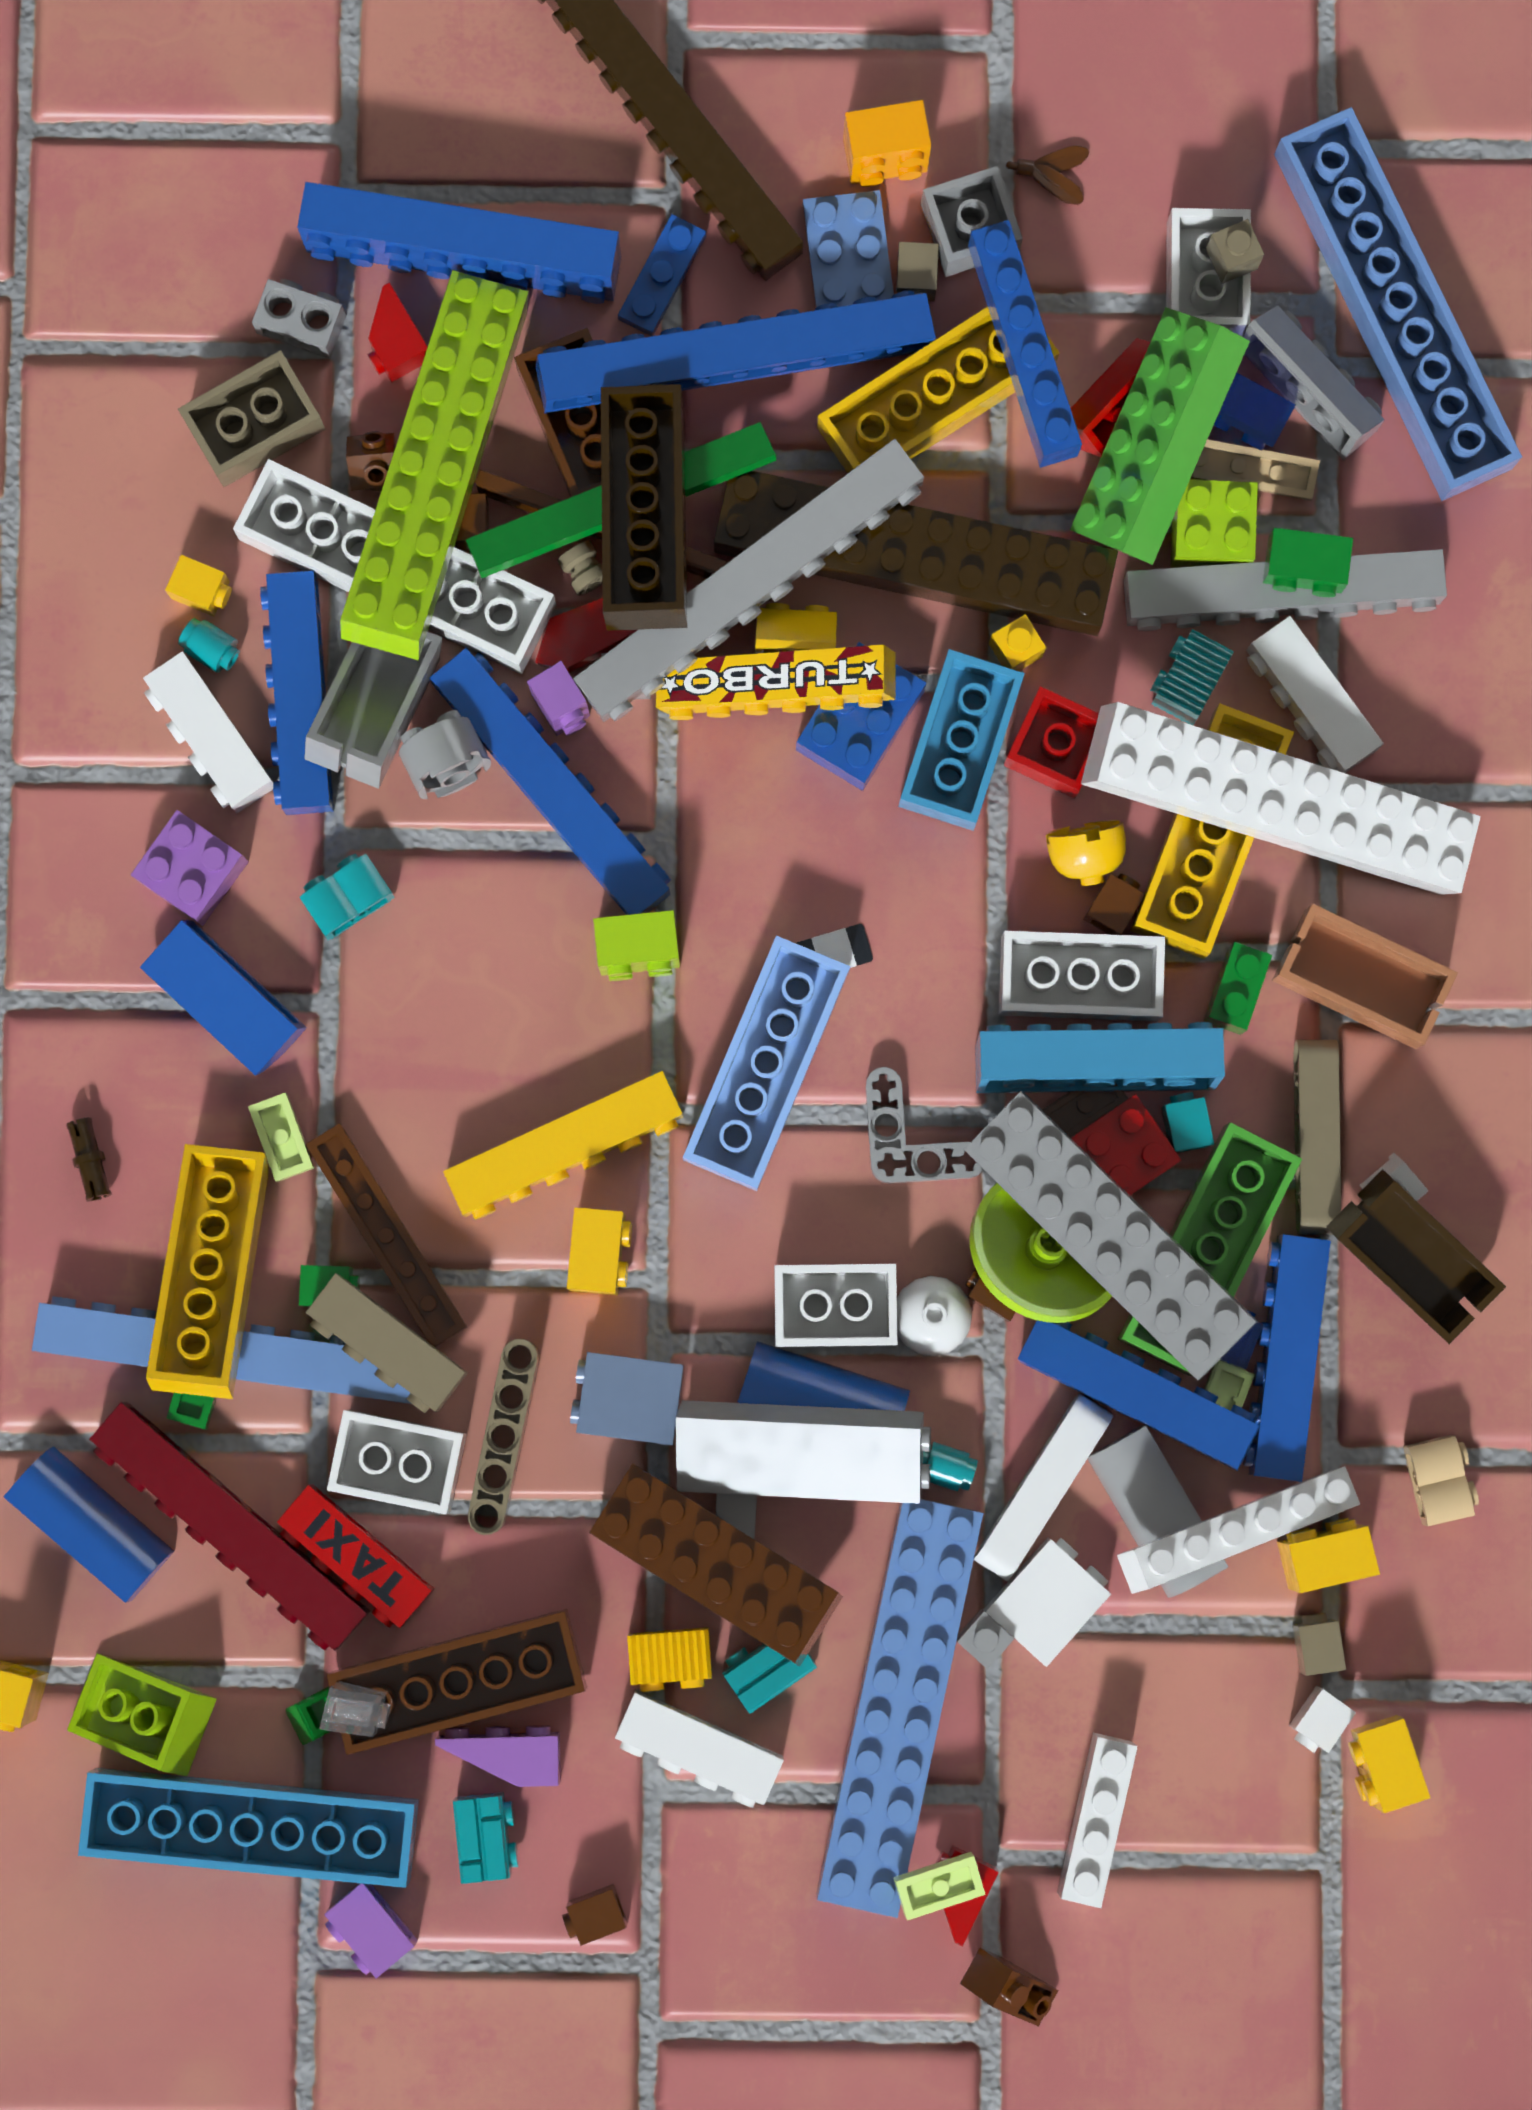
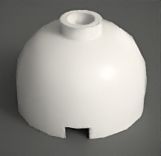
[897,1276,973,1356]

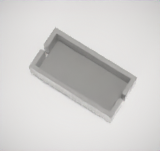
[305,632,442,789]

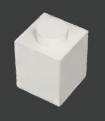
[1289,1686,1356,1753]

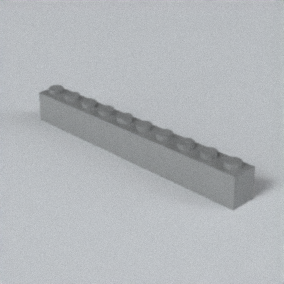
[573,439,924,722]

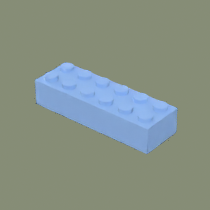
[683,936,850,1191]

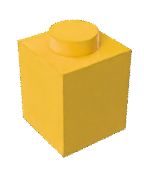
[165,555,232,617]
[989,614,1046,671]

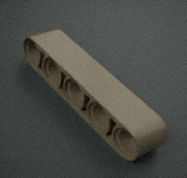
[1293,1040,1341,1235]
[468,1339,540,1535]

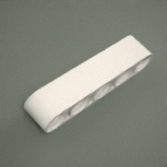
[974,1393,1113,1582]

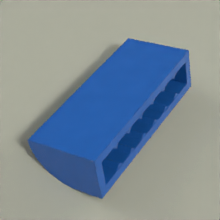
[140,920,307,1076]
[738,1341,910,1411]
[3,1446,174,1603]

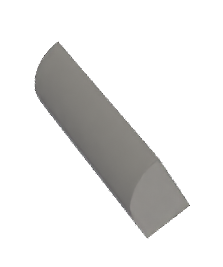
[1088,1425,1228,1598]

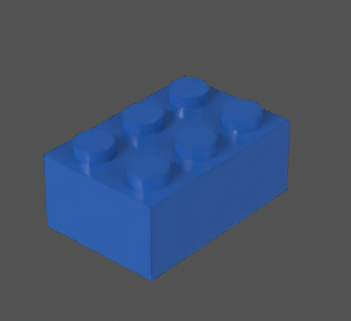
[796,642,926,791]

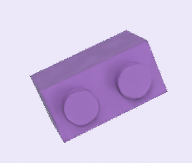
[527,661,590,736]
[324,1883,418,1979]

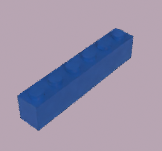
[968,220,1082,468]
[260,571,334,815]
[1243,1234,1331,1482]
[1018,1320,1259,1471]

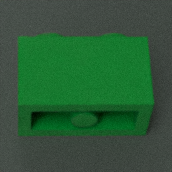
[1263,528,1353,597]
[1203,942,1272,1035]

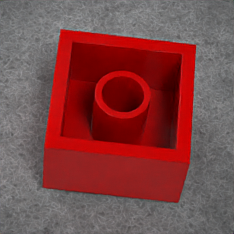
[1003,686,1099,799]
[1071,1094,1182,1195]

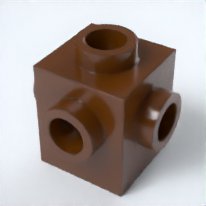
[346,431,396,491]

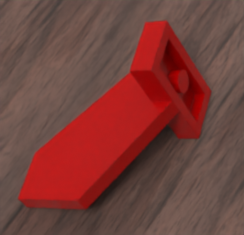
[535,598,639,673]

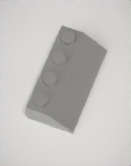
[1243,305,1385,461]

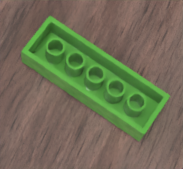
[1070,307,1250,565]
[1117,1122,1302,1376]

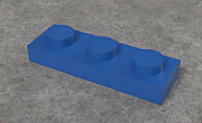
[618,214,706,336]

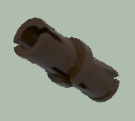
[66,1117,112,1202]

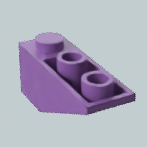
[435,1725,561,1787]

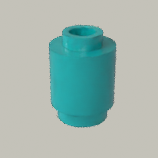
[178,618,240,673]
[923,1441,978,1492]

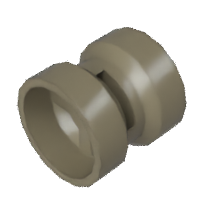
[557,541,602,596]

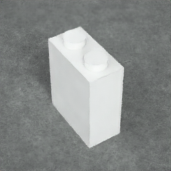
[983,1537,1111,1667]

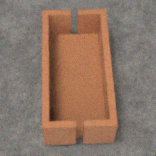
[1272,903,1458,1049]

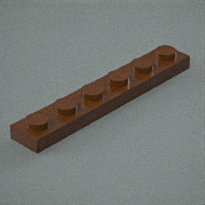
[306,1123,467,1347]

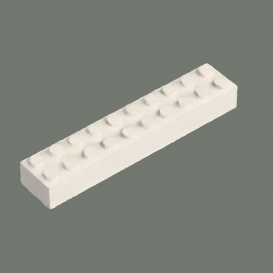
[1081,702,1481,895]

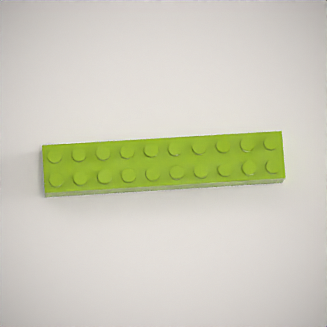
[340,270,529,660]

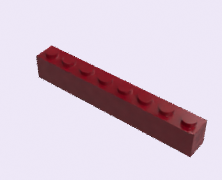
[89,1402,371,1651]

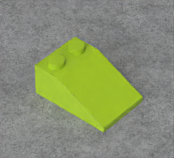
[67,1653,217,1776]

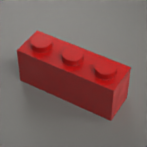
[1071,338,1150,457]

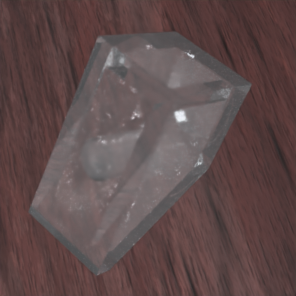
[319,1681,391,1737]

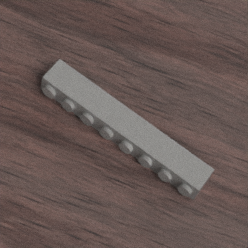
[1123,549,1447,631]

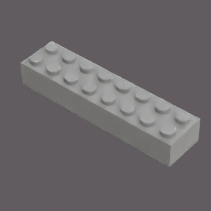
[964,1091,1258,1380]

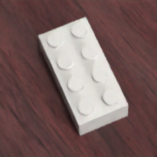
[999,931,1165,1022]

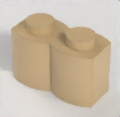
[1403,1435,1479,1526]

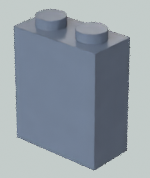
[570,1352,684,1445]

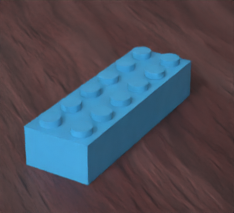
[975,1022,1225,1093]

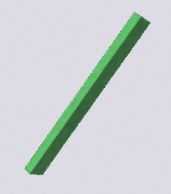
[466,422,776,578]

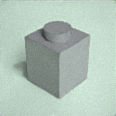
[957,1609,1014,1669]

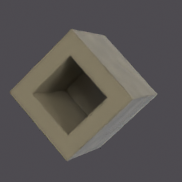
[1206,219,1264,284]
[896,242,939,301]
[1292,1613,1346,1676]

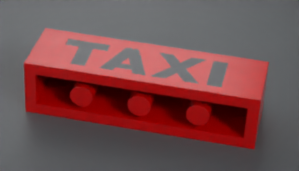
[277,1484,435,1628]

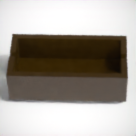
[1326,1169,1506,1344]

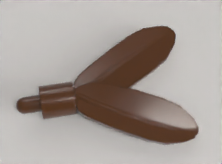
[1006,146,1089,205]

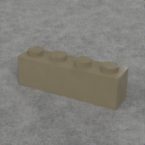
[305,1273,468,1413]

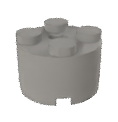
[399,710,491,799]

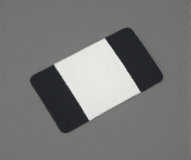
[796,924,873,968]

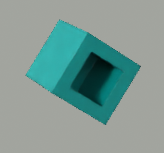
[1161,1092,1214,1153]

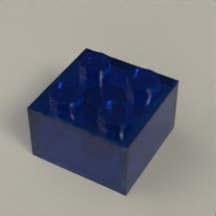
[1214,372,1296,451]

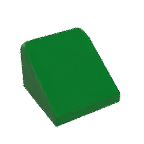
[285,1687,339,1745]

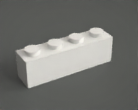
[1246,616,1384,773]
[143,651,273,814]
[615,1690,784,1808]
[1057,1732,1138,1908]

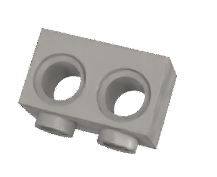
[252,279,346,359]

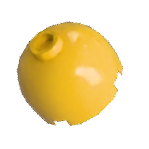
[1045,820,1126,886]

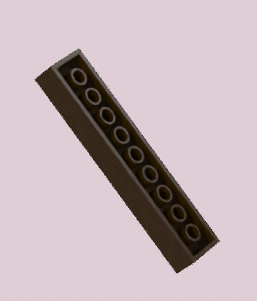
[714,471,1118,636]

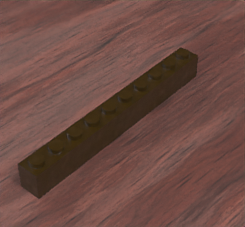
[537,0,803,281]

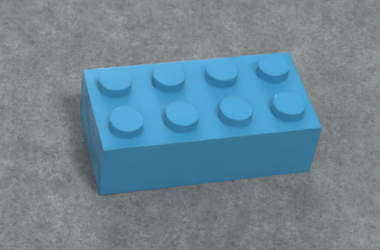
[898,649,1025,831]

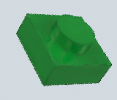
[166,1393,217,1429]

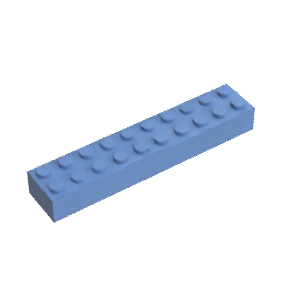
[1274,107,1522,501]
[816,1499,984,1918]

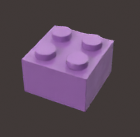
[131,810,249,926]

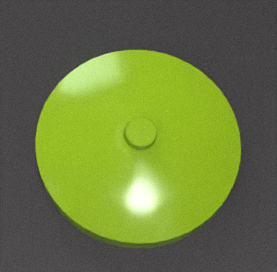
[969,1183,1112,1323]

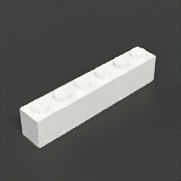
[1117,1466,1360,1594]

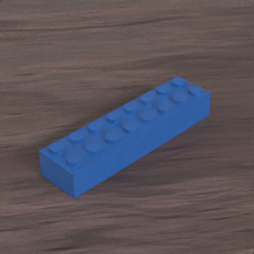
[297,182,622,304]

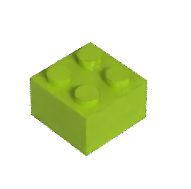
[1170,479,1258,568]
[593,910,680,981]

